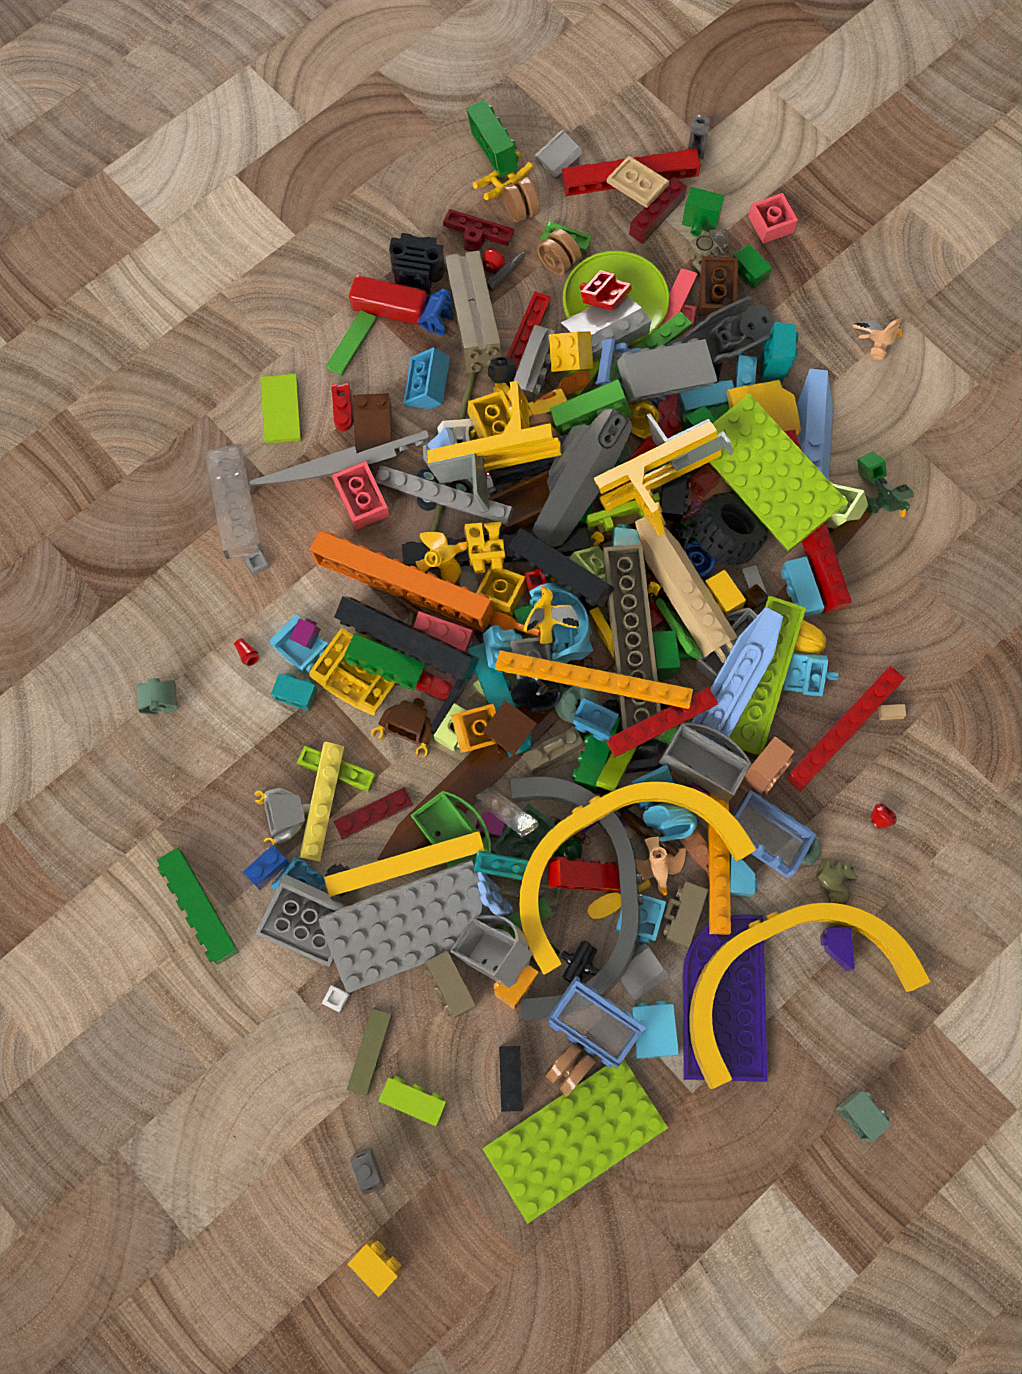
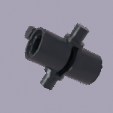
[560,940,600,983]

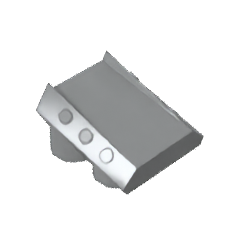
[535,130,582,178]
[620,943,668,1002]

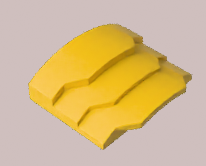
[726,380,801,436]
[309,627,396,716]

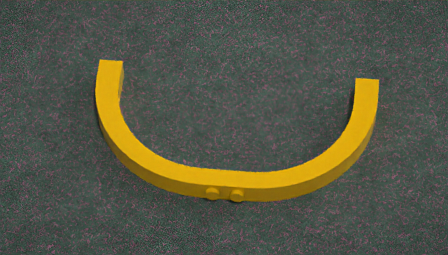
[519,782,756,975]
[689,903,930,1089]

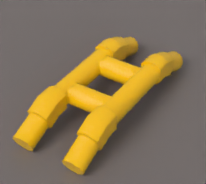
[473,151,534,200]

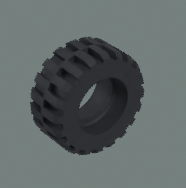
[693,493,768,565]

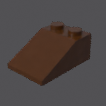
[698,256,738,316]
[353,393,392,453]

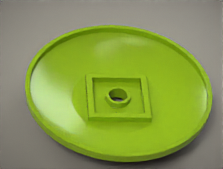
[563,251,669,346]

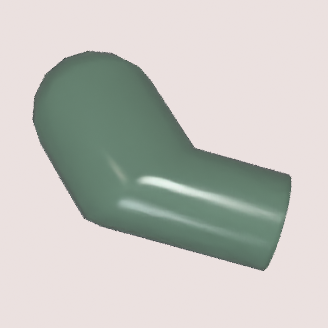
[801,839,820,865]

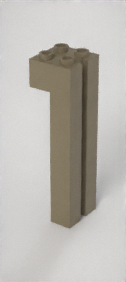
[445,251,501,373]

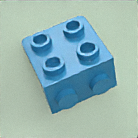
[573,697,619,741]

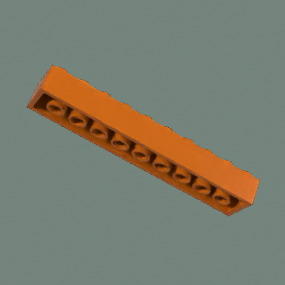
[309,530,494,633]

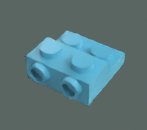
[482,625,522,668]
[615,895,666,945]

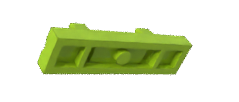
[586,493,660,532]

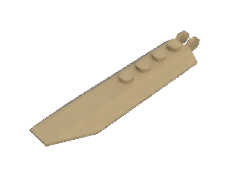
[635,516,738,663]

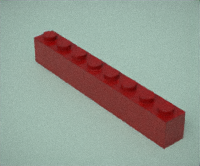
[562,148,701,196]
[786,665,905,792]

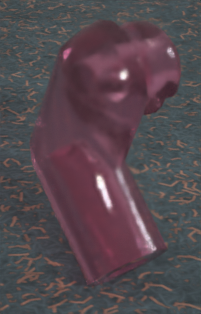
[682,497,704,521]

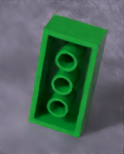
[466,99,519,178]

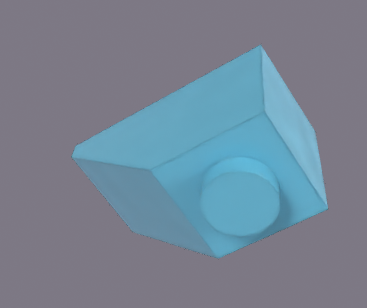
[730,854,758,897]

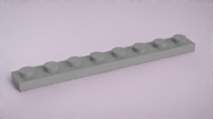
[375,465,514,526]

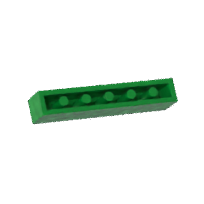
[157,848,239,965]

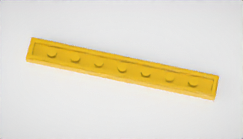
[324,831,485,897]

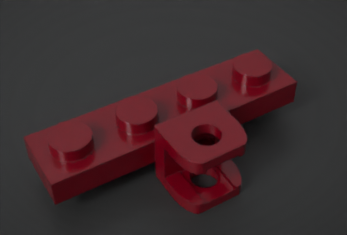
[443,209,514,252]

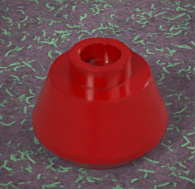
[483,249,506,273]
[871,803,897,829]

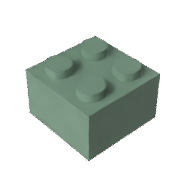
[835,1091,892,1142]

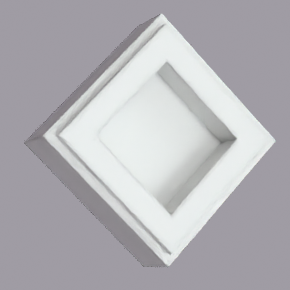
[322,985,350,1013]

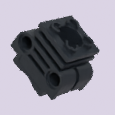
[389,233,445,294]

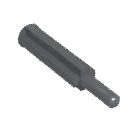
[486,252,525,291]

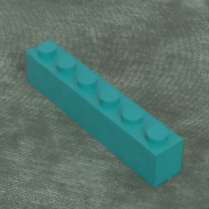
[468,643,533,757]

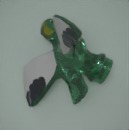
[866,477,914,517]

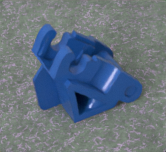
[417,289,453,336]

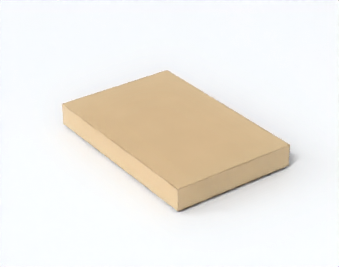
[607,156,669,208]

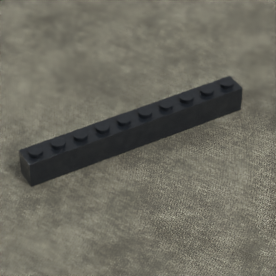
[402,527,590,570]

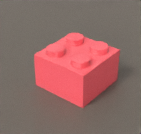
[748,193,798,244]

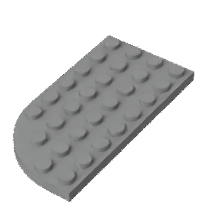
[318,859,482,993]

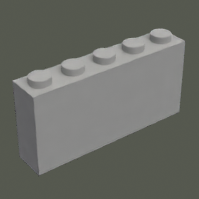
[617,338,717,403]

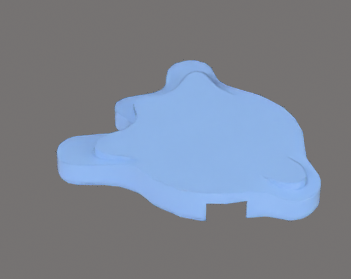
[477,872,514,917]

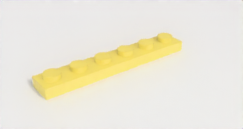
[299,742,344,862]

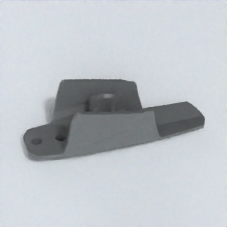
[666,295,774,366]
[532,408,632,547]

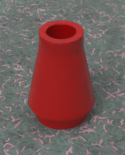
[234,638,259,666]

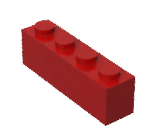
[548,857,621,893]

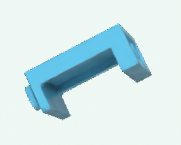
[269,614,329,676]
[631,1001,679,1059]

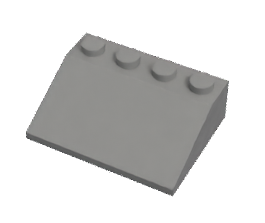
[561,296,651,363]
[255,874,352,967]

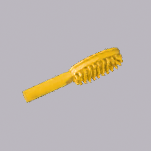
[587,880,651,919]

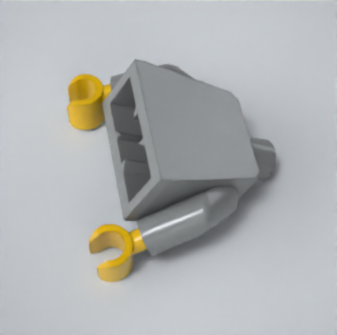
[255,788,311,849]

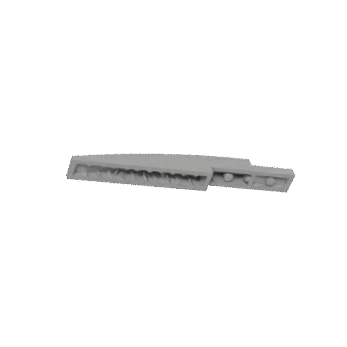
[249,430,429,487]

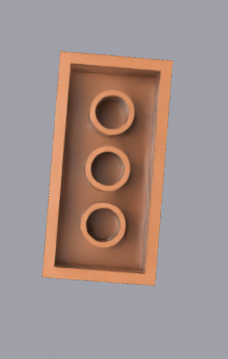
[739,736,795,797]

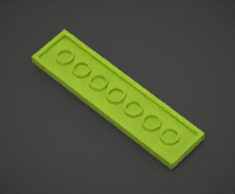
[729,596,806,755]

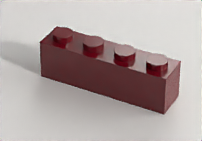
[629,177,687,244]

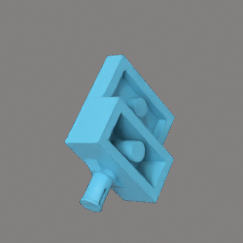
[783,652,838,697]

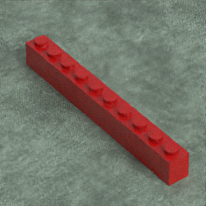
[784,430,852,613]

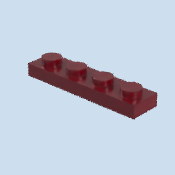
[333,787,413,840]

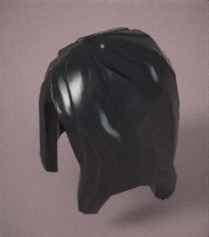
[511,676,562,713]

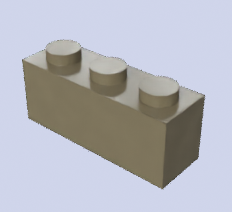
[425,951,476,1019]

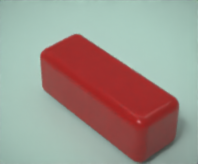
[349,275,428,325]

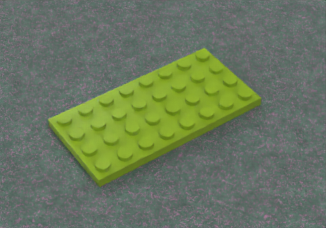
[709,394,848,552]
[482,1059,668,1224]

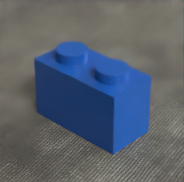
[243,845,289,890]

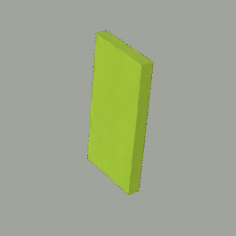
[260,374,301,444]

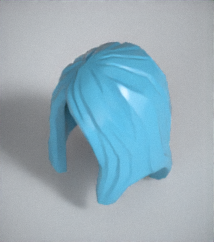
[643,803,697,842]

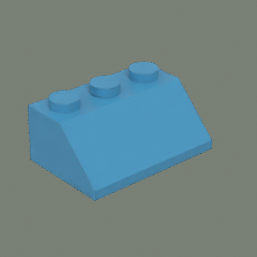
[403,347,450,409]

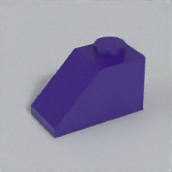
[820,928,855,971]

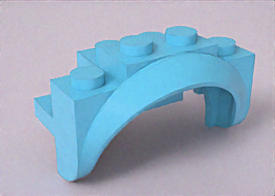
[529,583,593,663]

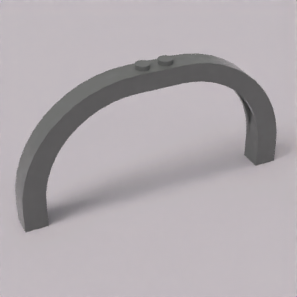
[511,777,643,1021]

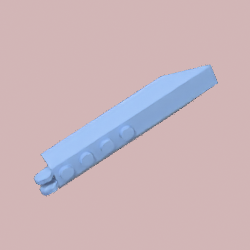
[797,369,833,480]
[692,607,783,747]

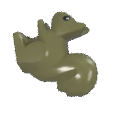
[816,859,858,905]

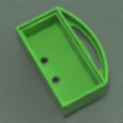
[550,379,633,436]
[410,791,492,867]

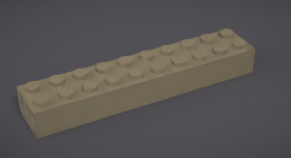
[603,544,664,738]

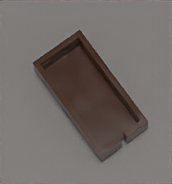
[488,469,550,535]

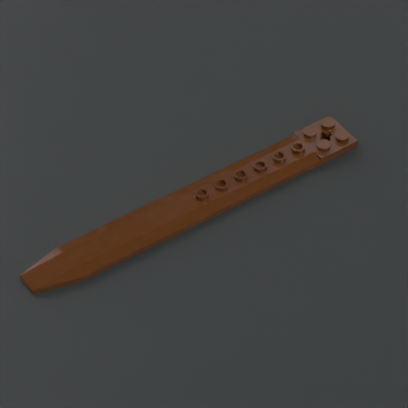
[378,639,615,861]

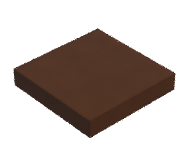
[482,700,537,756]

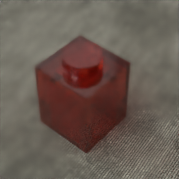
[689,464,720,498]

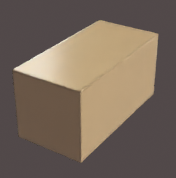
[878,704,906,720]

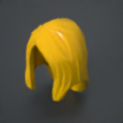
[629,400,659,439]
[793,620,826,655]

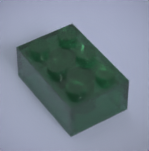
[491,803,556,861]

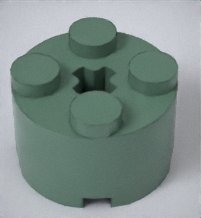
[136,678,177,715]
[555,685,599,724]

